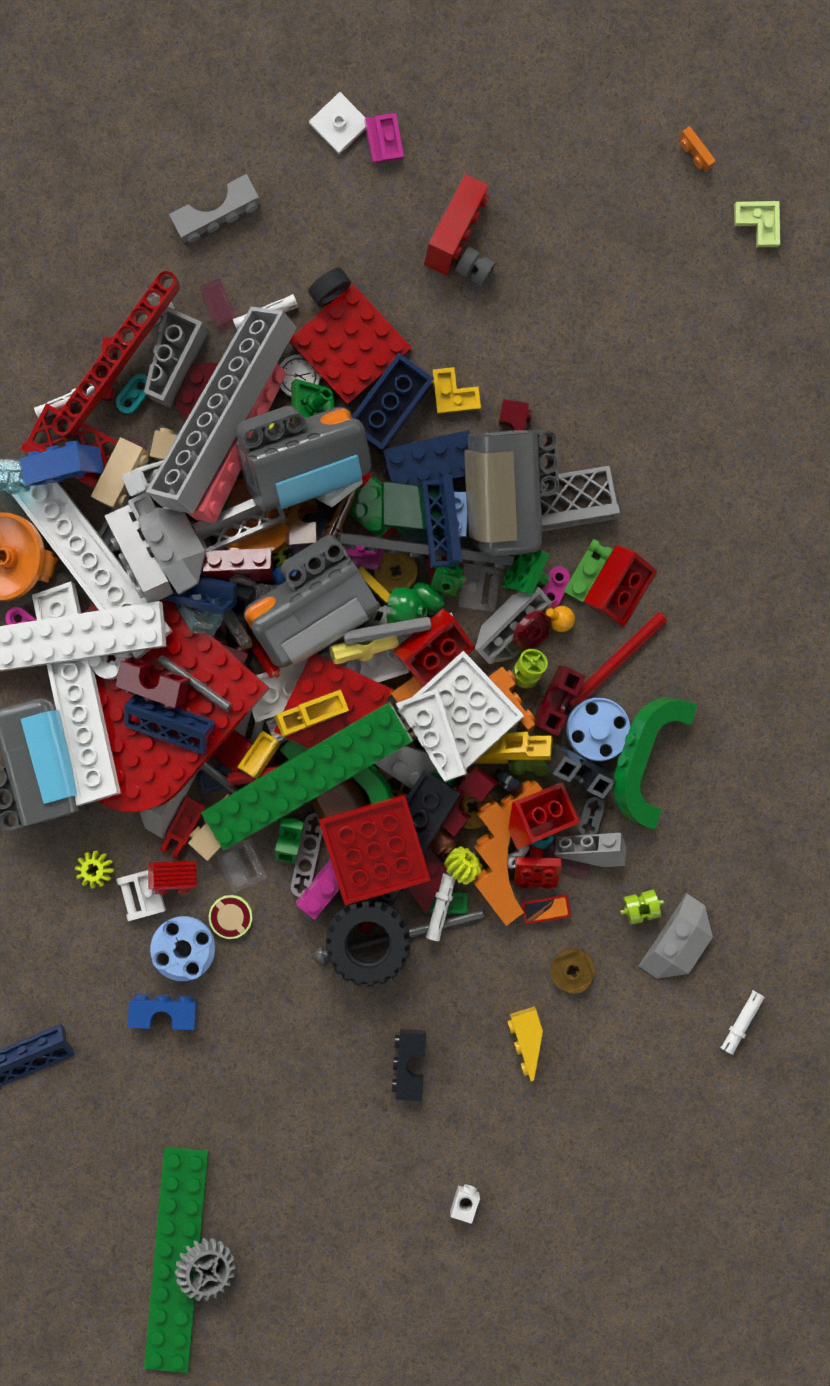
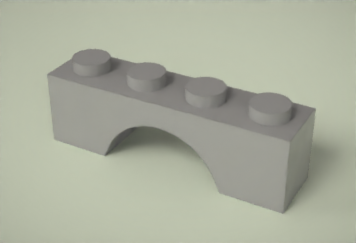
[169,174,261,243]

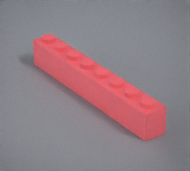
[188,363,286,523]

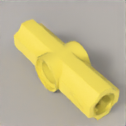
[329,636,399,664]

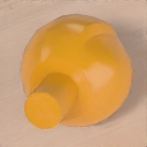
[546,606,575,632]

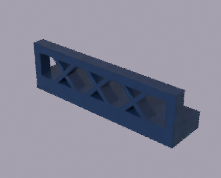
[421,474,462,568]
[162,575,237,615]
[124,694,215,755]
[0,1024,74,1087]

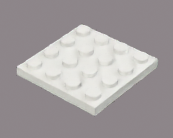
[398,651,524,769]

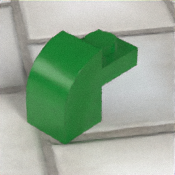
[274,818,304,864]

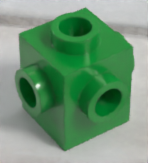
[430,560,465,596]

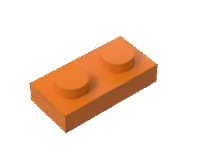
[679,126,716,173]

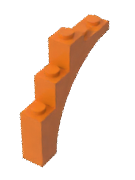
[391,667,536,733]
[473,780,542,926]

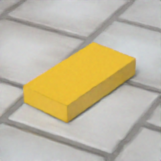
[358,567,390,605]
[238,731,281,780]

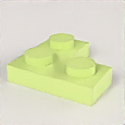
[734,201,780,247]

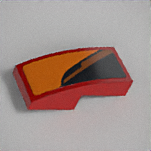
[521,894,572,924]

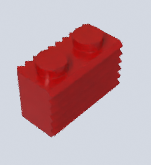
[148,860,197,894]

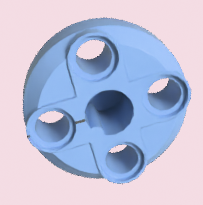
[566,698,630,761]
[150,916,216,981]

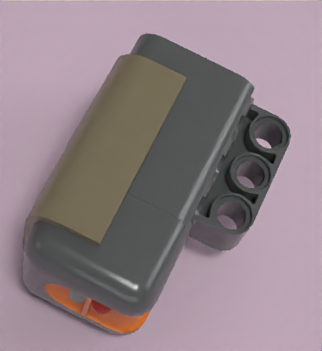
[464,429,559,557]

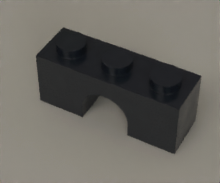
[544,743,616,799]
[391,1029,426,1101]

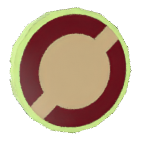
[209,895,253,939]

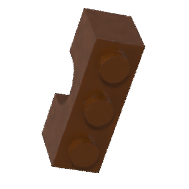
[285,498,319,554]

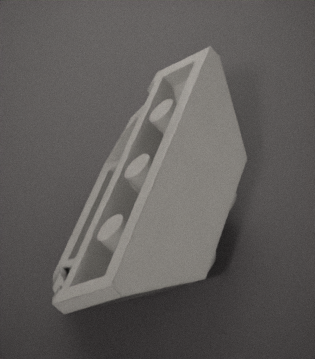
[138,507,206,595]
[475,587,552,664]
[139,772,198,839]
[639,893,713,978]

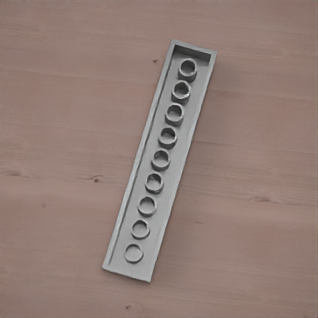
[146,307,297,514]

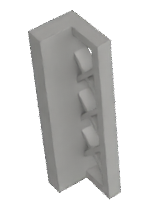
[192,498,285,551]

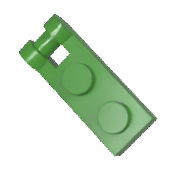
[564,539,613,602]

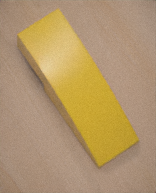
[275,690,349,738]

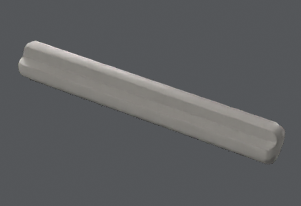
[343,617,431,644]

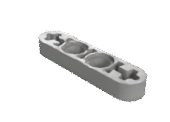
[291,813,322,897]

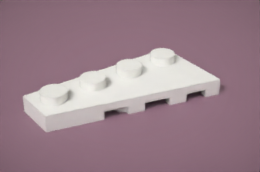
[396,689,467,781]

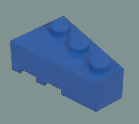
[19,441,104,486]

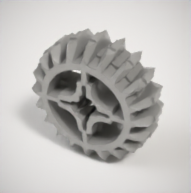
[175,1238,235,1301]

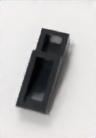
[225,583,256,651]

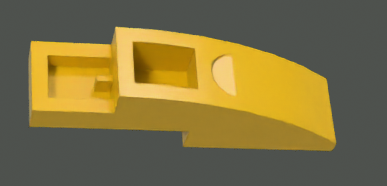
[473,732,552,764]

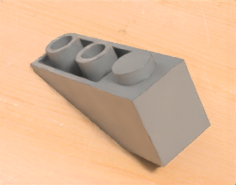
[555,833,626,867]

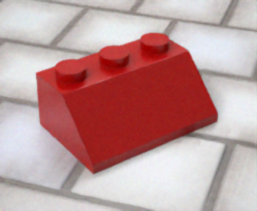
[584,545,657,627]
[393,609,475,687]
[508,782,580,849]

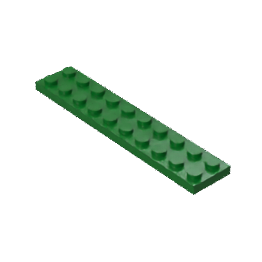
[201,702,413,851]
[144,1146,209,1373]

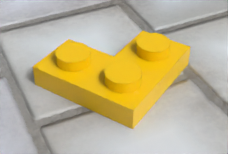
[433,367,481,415]

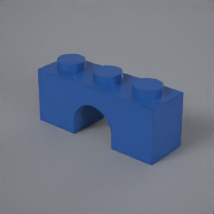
[128,994,198,1030]

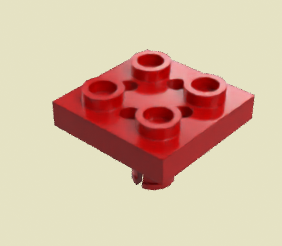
[513,846,561,889]

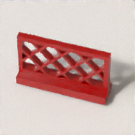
[20,403,118,488]

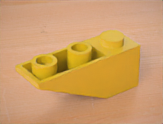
[507,1006,543,1081]

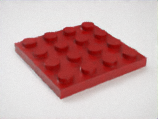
[289,284,412,406]
[274,653,393,749]
[319,794,431,905]

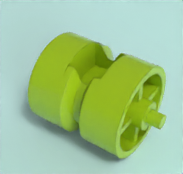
[512,649,548,689]
[620,890,664,925]

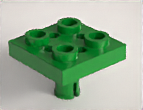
[291,379,334,420]
[502,550,550,595]

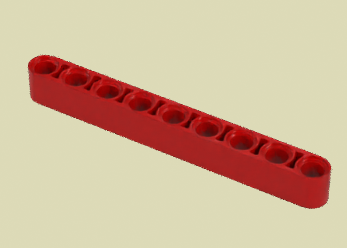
[52,270,181,438]

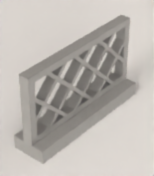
[540,466,620,532]

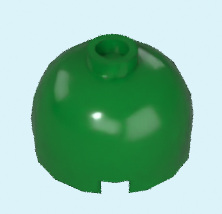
[386,587,427,624]

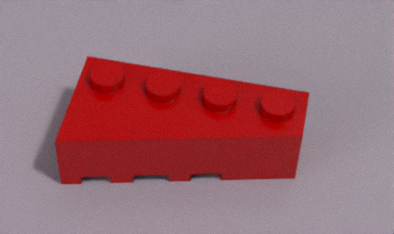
[424,174,489,276]

